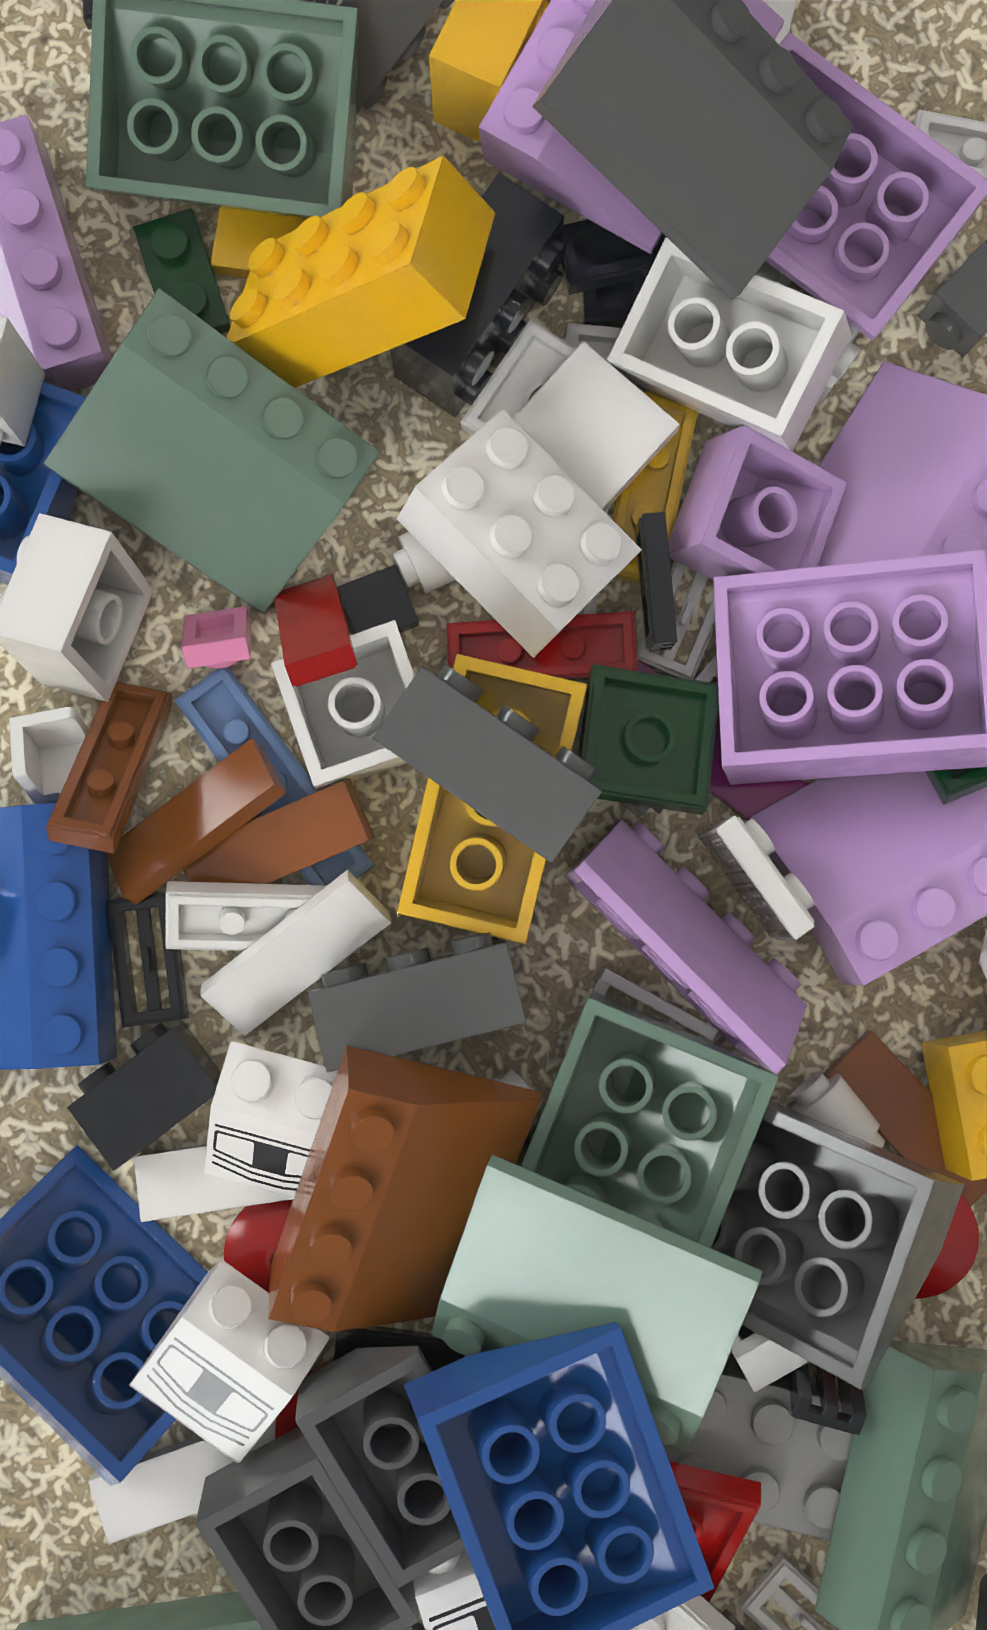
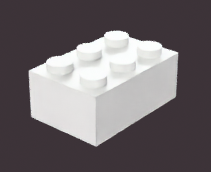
[607,238,852,452]
[397,408,642,658]

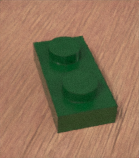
[133,208,231,334]

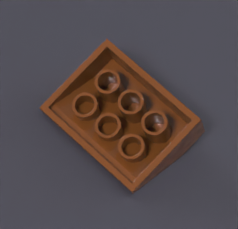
[268,1045,542,1332]

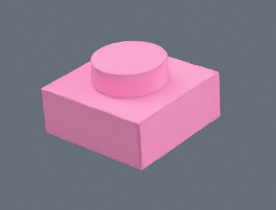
[181,606,252,669]

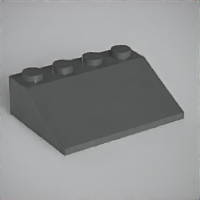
[532,0,853,300]
[711,1100,965,1389]

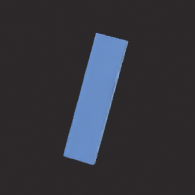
[174,667,375,885]

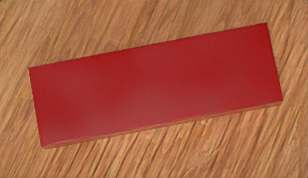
[274,574,358,687]
[446,611,639,681]

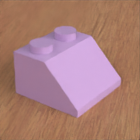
[668,425,847,580]

